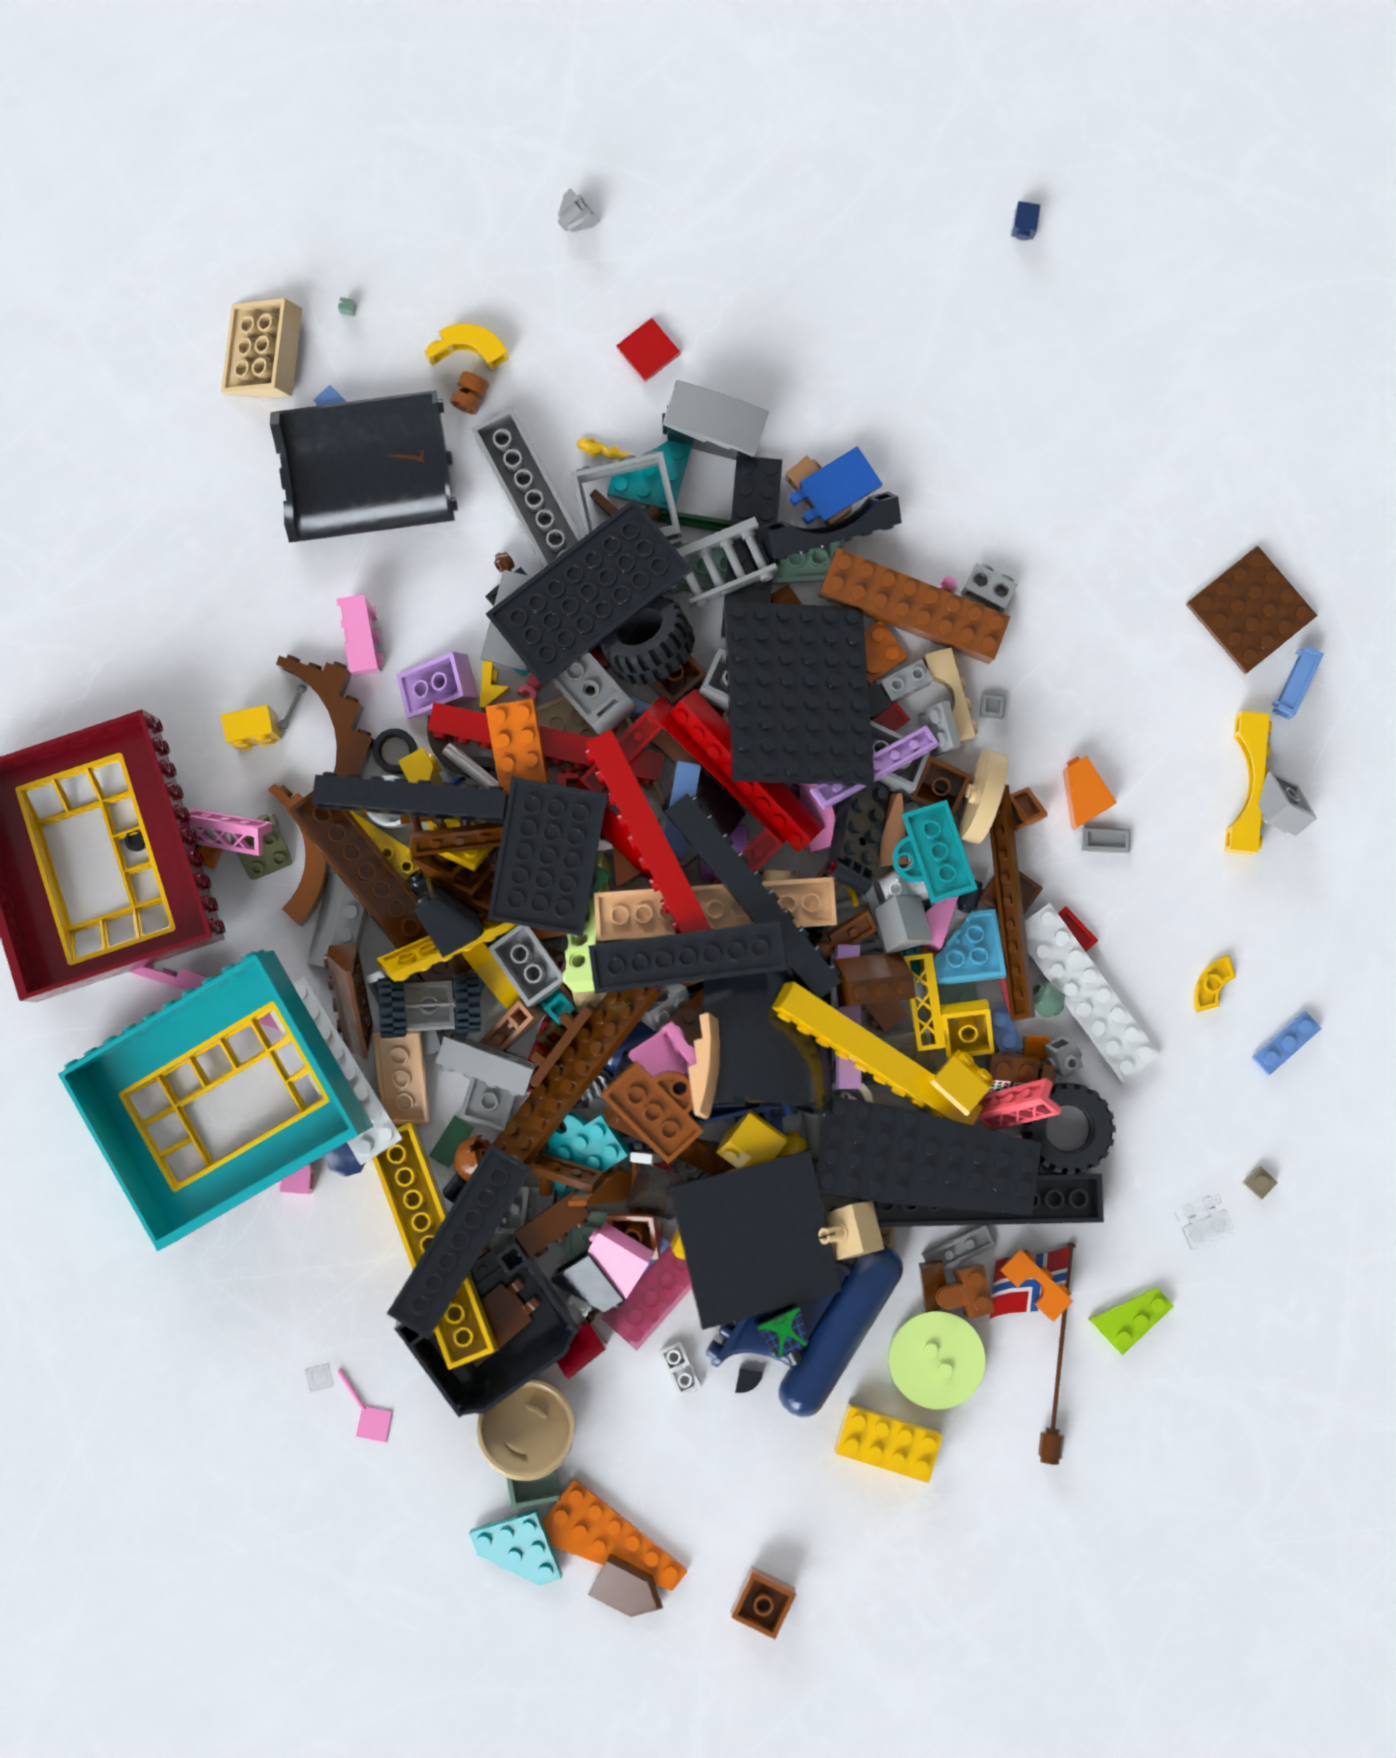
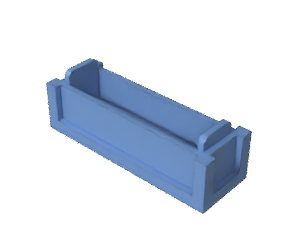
[1271,646,1324,720]

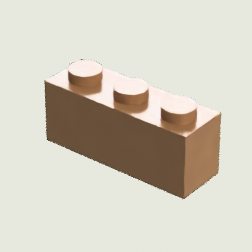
[785,456,852,527]

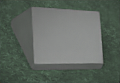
[875,896,933,954]

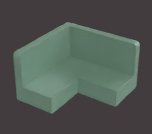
[506,1470,562,1510]

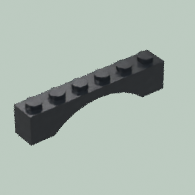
[761,491,902,560]

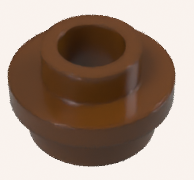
[494,552,515,573]

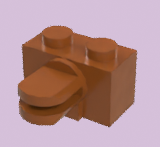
[935,1263,995,1318]

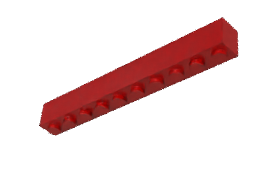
[427,702,665,786]
[584,730,712,934]

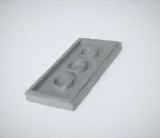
[480,570,532,671]

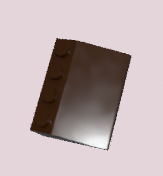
[324,942,374,1060]

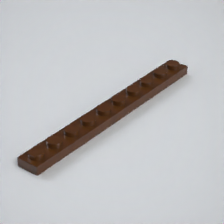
[989,784,1035,1021]

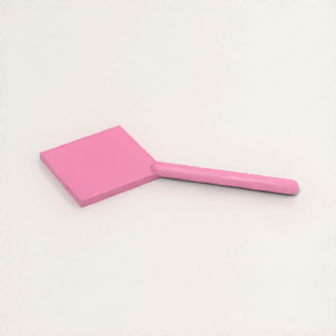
[337,1369,392,1442]

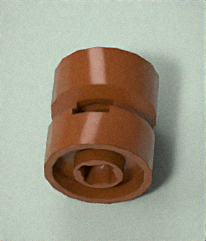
[450,371,490,415]

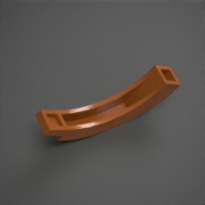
[268,783,329,927]

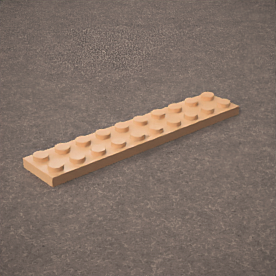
[594,877,837,941]

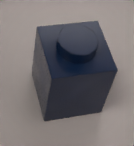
[1011,201,1041,241]

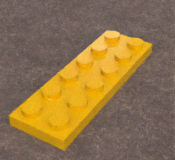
[376,913,518,982]

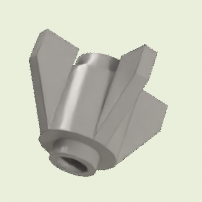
[557,188,600,232]

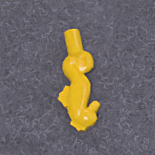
[576,438,631,461]

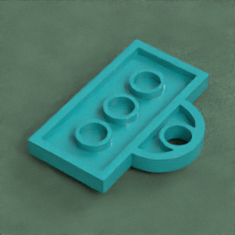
[892,800,977,904]
[543,1111,631,1198]

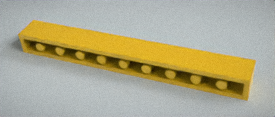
[772,982,983,1125]

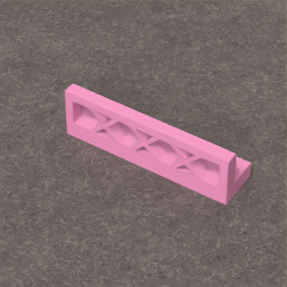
[189,809,272,856]

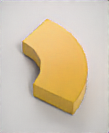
[1193,955,1236,1012]

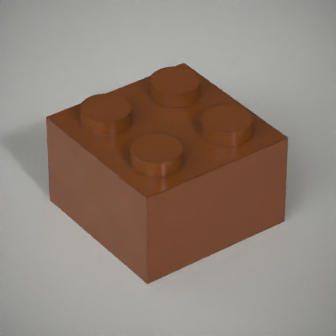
[730,1566,796,1639]

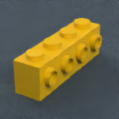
[350,811,423,882]

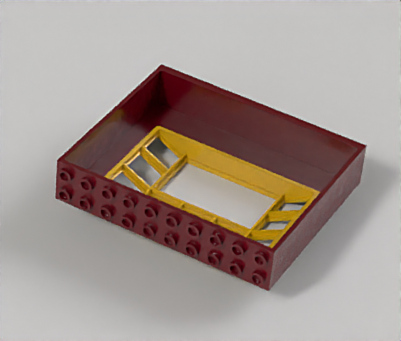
[0,709,226,1002]

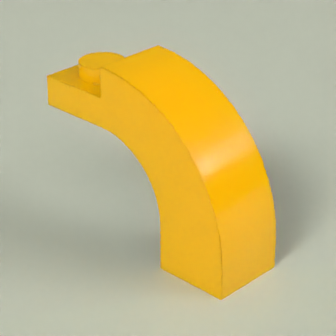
[424,324,509,371]
[462,942,522,1011]

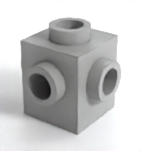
[1044,1035,1083,1077]

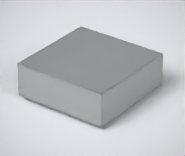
[979,693,1006,720]

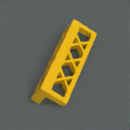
[903,953,946,1051]

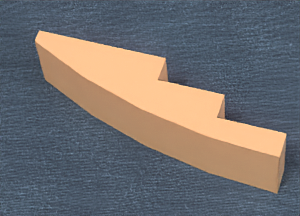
[688,1013,720,1119]

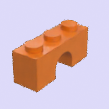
[998,1249,1073,1322]

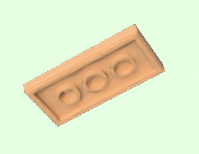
[372,1031,431,1126]

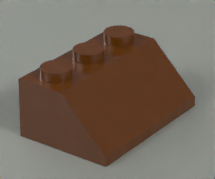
[833,952,916,1007]

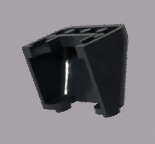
[405,870,484,958]

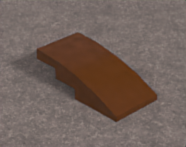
[411,854,497,916]

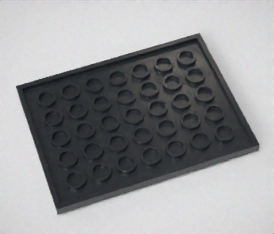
[724,601,874,786]

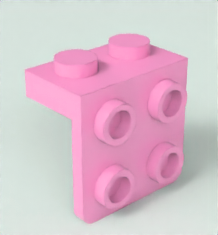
[629,1021,697,1077]

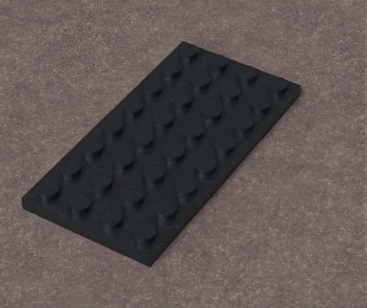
[486,498,692,687]

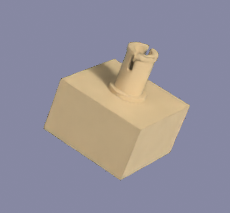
[818,1201,884,1261]

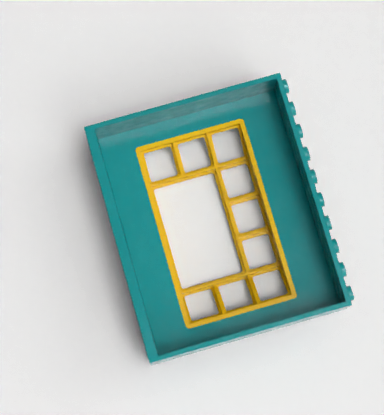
[58,949,374,1252]

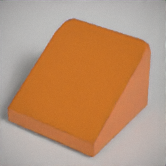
[1023,1036,1049,1061]

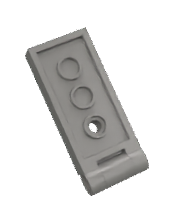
[551,652,637,736]

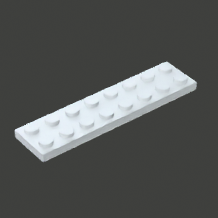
[1024,903,1160,1084]
[270,977,403,1165]

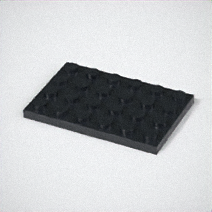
[487,776,608,936]

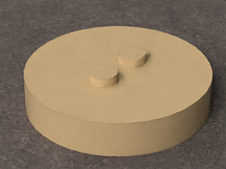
[957,749,1008,845]
[477,1379,575,1481]

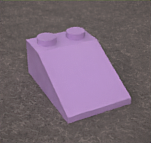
[396,651,479,719]

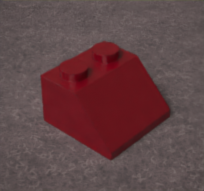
[557,1321,608,1380]

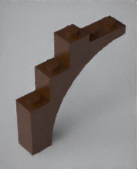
[276,655,375,778]

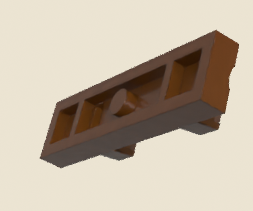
[529,1003,596,1088]

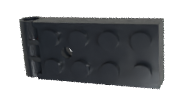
[825,781,890,894]

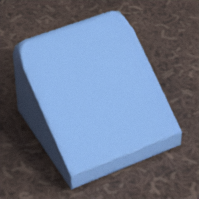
[627,695,651,716]

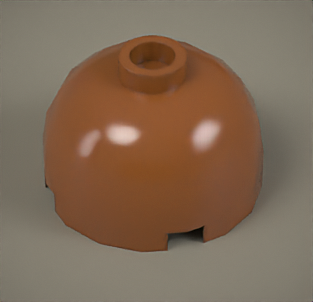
[453,1134,490,1182]

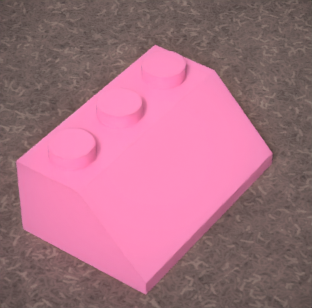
[793,784,835,855]

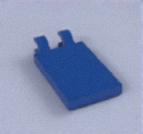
[789,446,883,526]

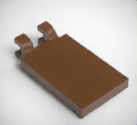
[472,1277,541,1367]

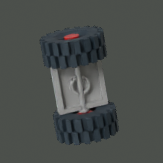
[378,973,481,1039]

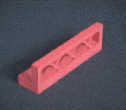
[977,1078,1062,1131]

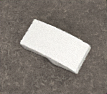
[659,1342,702,1398]

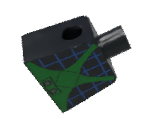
[753,1304,809,1366]

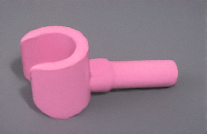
[938,576,957,592]

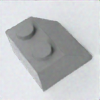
[1258,771,1317,836]

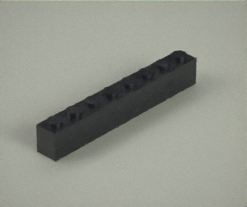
[311,772,509,824]

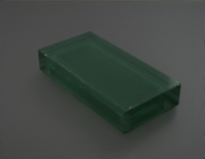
[429,1115,475,1168]

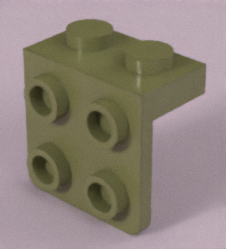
[231,814,293,880]

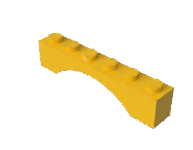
[1224,711,1272,855]

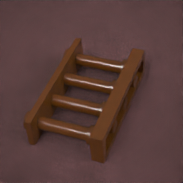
[400,815,504,857]

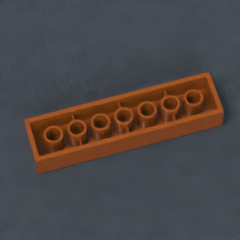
[817,548,1011,664]

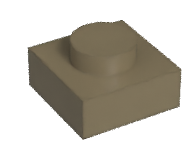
[1242,1165,1278,1200]

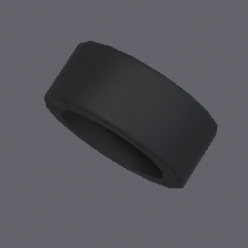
[372,728,418,774]

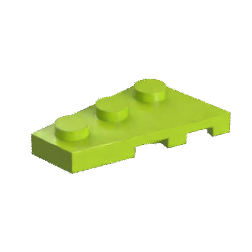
[1088,1287,1174,1355]

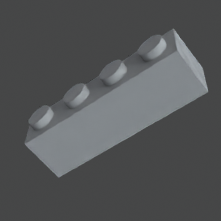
[435,1032,538,1097]

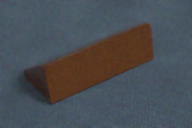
[918,1260,946,1313]

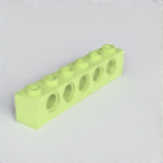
[563,852,611,992]

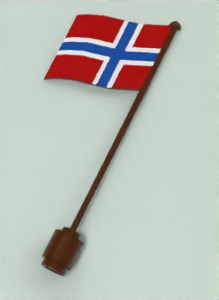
[989,1242,1076,1465]

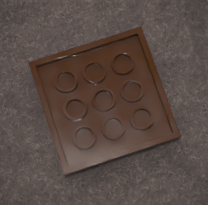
[1186,546,1318,674]

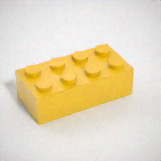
[834,1402,943,1483]

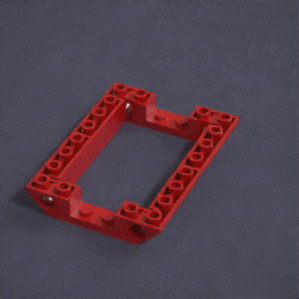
[573,695,786,885]

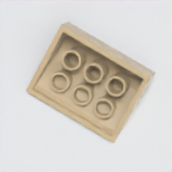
[221,298,303,398]

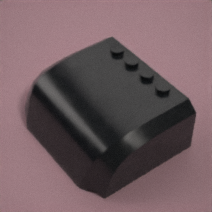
[394,1234,579,1418]

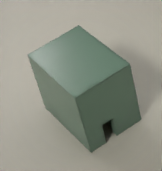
[338,297,356,316]

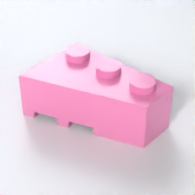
[336,595,384,677]

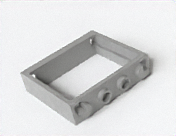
[572,451,682,541]

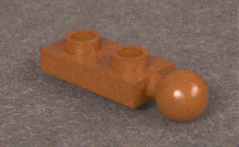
[815,908,878,960]

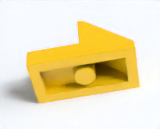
[479,661,511,712]

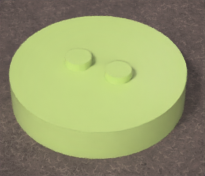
[888,1310,986,1409]

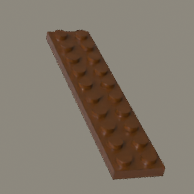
[287,791,472,982]
[492,986,661,1165]

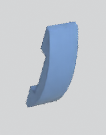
[664,761,701,859]

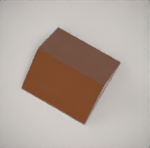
[607,1214,663,1260]

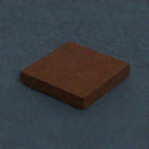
[980,871,1043,915]

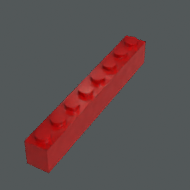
[668,689,825,852]

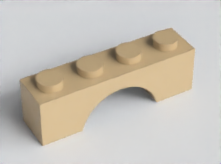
[922,647,978,743]

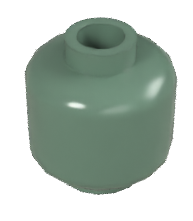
[1032,983,1065,1018]

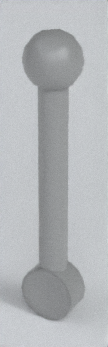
[278,685,306,729]

